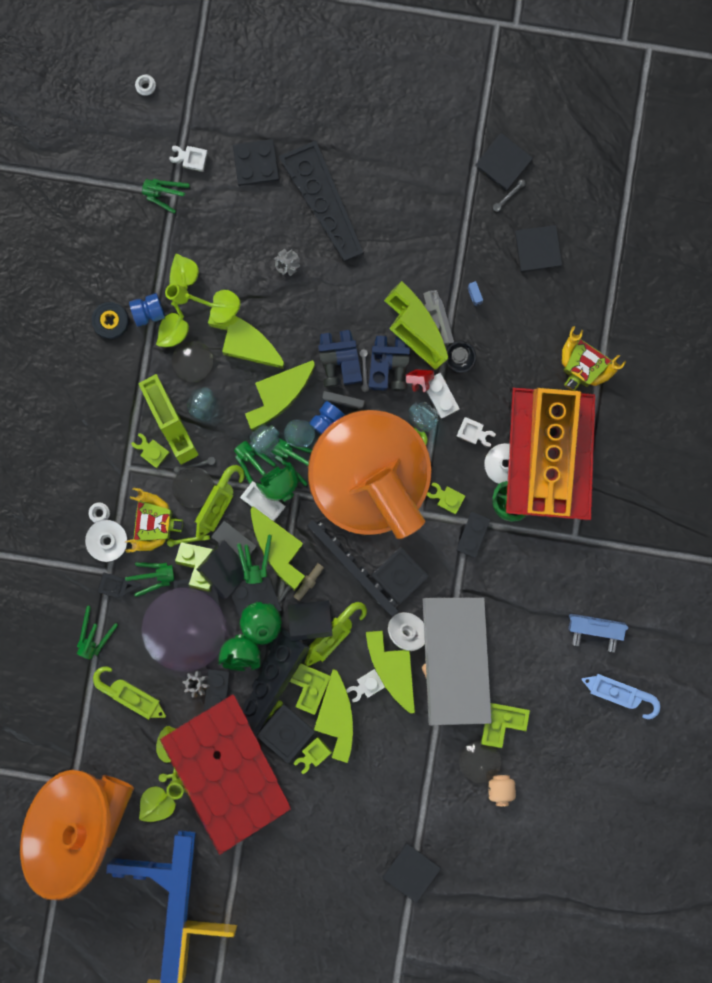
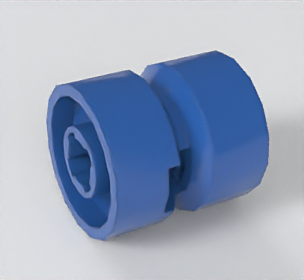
[129,293,165,327]
[309,401,345,434]

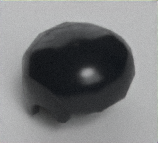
[446,341,477,373]

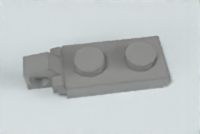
[423,290,454,346]

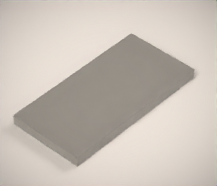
[423,598,491,725]

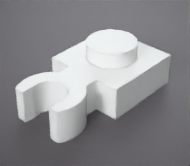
[169,146,208,172]
[456,417,496,447]
[346,669,385,702]

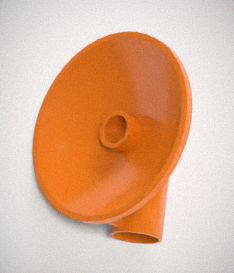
[308,410,431,539]
[20,770,134,900]

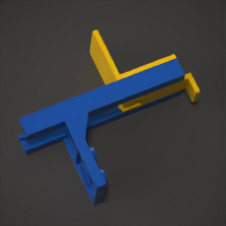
[107,830,237,983]

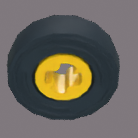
[92,302,129,339]

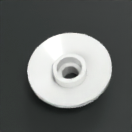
[485,444,509,484]
[85,520,127,562]
[388,612,425,651]

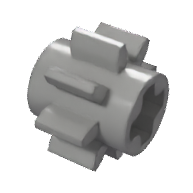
[274,249,300,276]
[182,671,210,697]

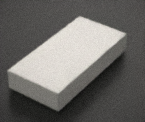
[240,481,286,521]

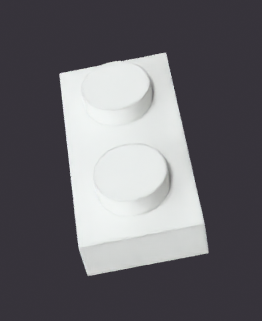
[426,373,460,419]

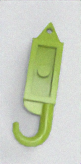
[195,465,244,539]
[304,602,367,666]
[93,667,166,719]

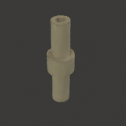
[293,563,324,601]

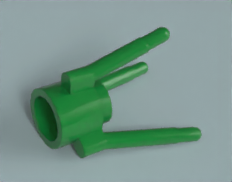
[142,179,190,214]
[272,438,312,486]
[234,441,276,484]
[237,534,272,584]
[125,562,174,597]
[77,606,118,660]

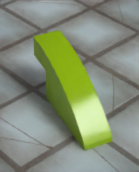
[384,281,448,369]
[208,316,285,369]
[245,360,315,431]
[138,374,199,465]
[251,506,305,591]
[366,631,415,713]
[314,669,353,763]

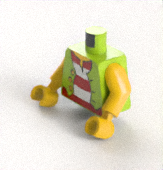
[562,326,626,391]
[125,488,183,553]

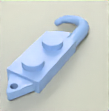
[581,674,661,719]

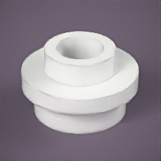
[135,75,156,96]
[89,503,110,523]

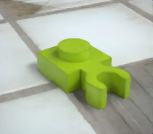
[131,433,170,468]
[427,483,465,515]
[294,736,332,774]

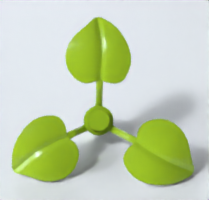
[156,254,241,347]
[139,726,187,822]

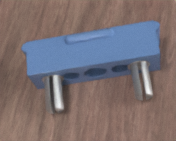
[569,614,628,652]

